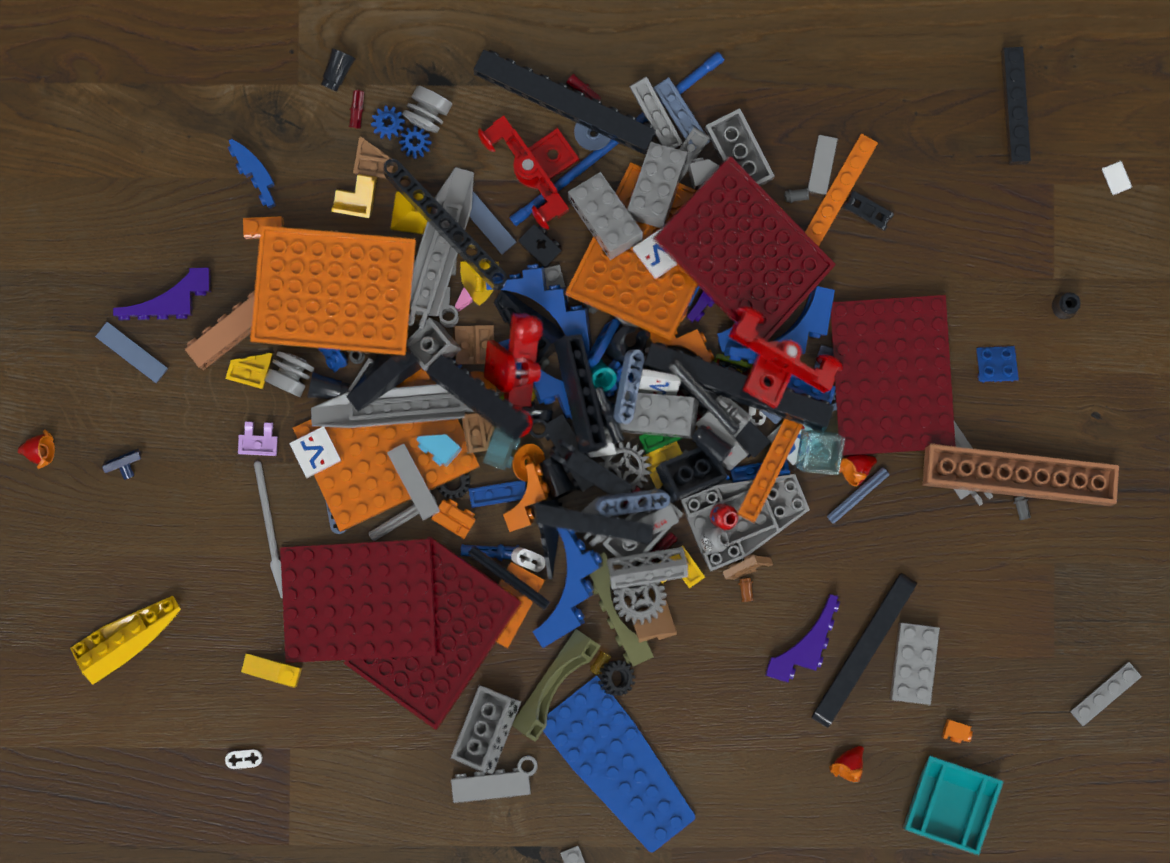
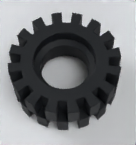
[436,473,470,499]
[598,661,636,696]

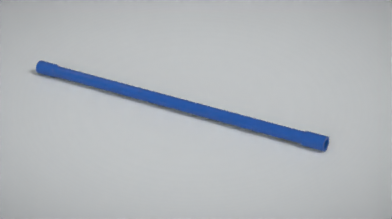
[509,52,724,226]

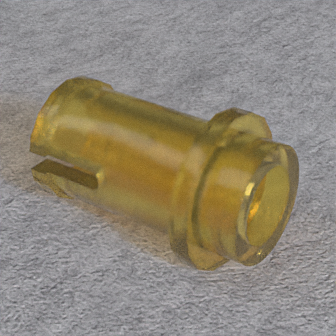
[590,651,611,676]

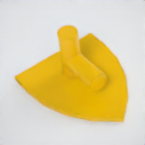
[460,262,499,306]

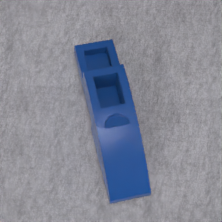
[228,139,276,209]

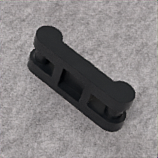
[842,190,894,231]

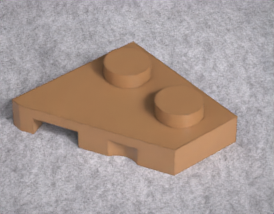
[353,137,394,179]
[462,413,495,454]
[723,554,774,580]

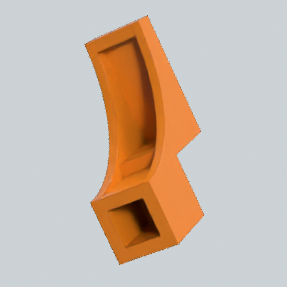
[648,329,715,363]
[503,461,550,532]

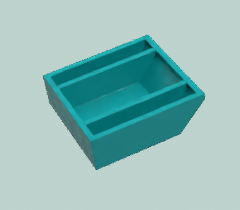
[903,756,1003,855]

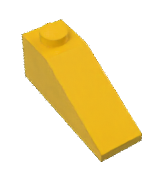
[241,653,302,687]

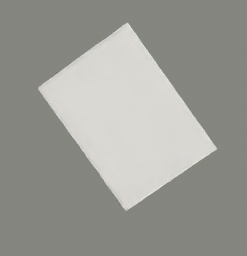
[1102,161,1132,195]

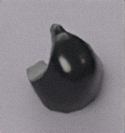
[605,323,651,363]

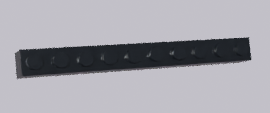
[474,50,656,155]
[643,342,834,432]

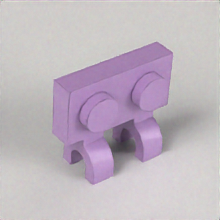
[238,421,278,456]

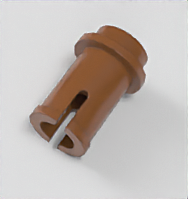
[738,577,754,602]

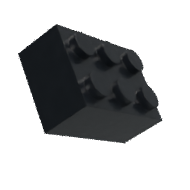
[655,447,728,503]

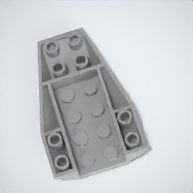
[681,474,810,571]

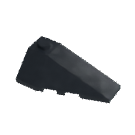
[493,290,565,365]
[347,345,421,412]
[535,499,563,579]

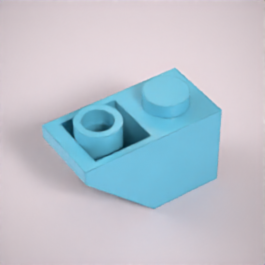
[416,435,462,467]

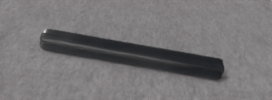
[669,360,740,435]
[468,546,550,610]

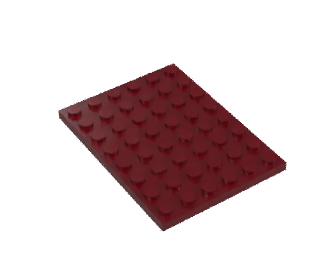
[653,156,836,341]
[831,295,956,456]
[344,536,523,730]
[280,539,437,663]

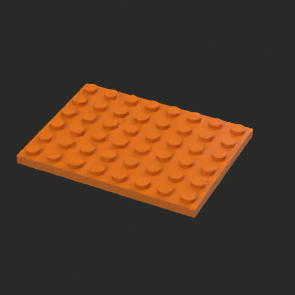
[566,162,698,340]
[250,226,416,355]
[293,368,480,532]

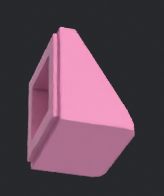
[455,288,473,312]

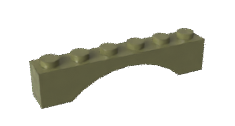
[586,552,654,667]
[512,629,601,742]

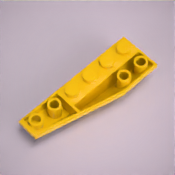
[70,596,181,685]

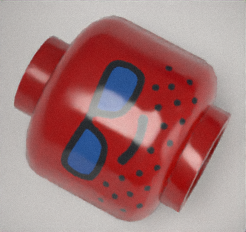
[710,503,739,530]

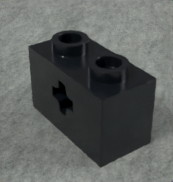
[518,224,562,268]

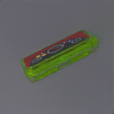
[714,354,753,375]

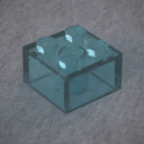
[483,428,521,471]
[795,429,845,475]

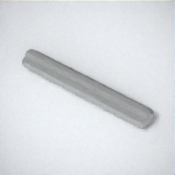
[368,494,437,541]

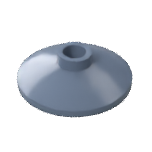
[574,123,611,150]

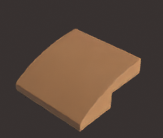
[453,325,494,365]
[628,600,677,643]

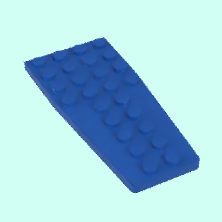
[543,675,695,852]

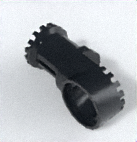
[522,401,553,421]

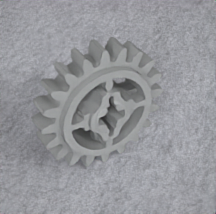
[598,442,652,493]
[613,582,667,625]

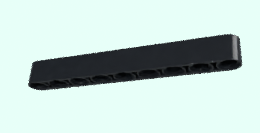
[383,158,507,290]
[811,573,917,728]

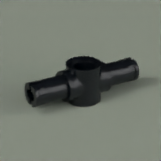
[595,386,625,444]

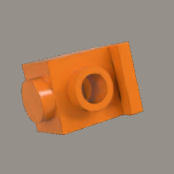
[941,719,973,744]

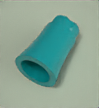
[590,359,617,392]

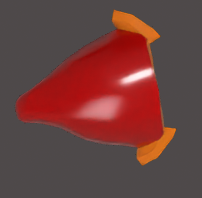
[17,430,55,469]
[837,455,877,486]
[829,746,864,782]

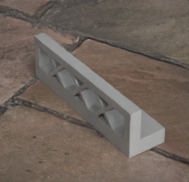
[607,547,688,589]

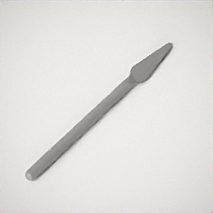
[254,461,283,598]

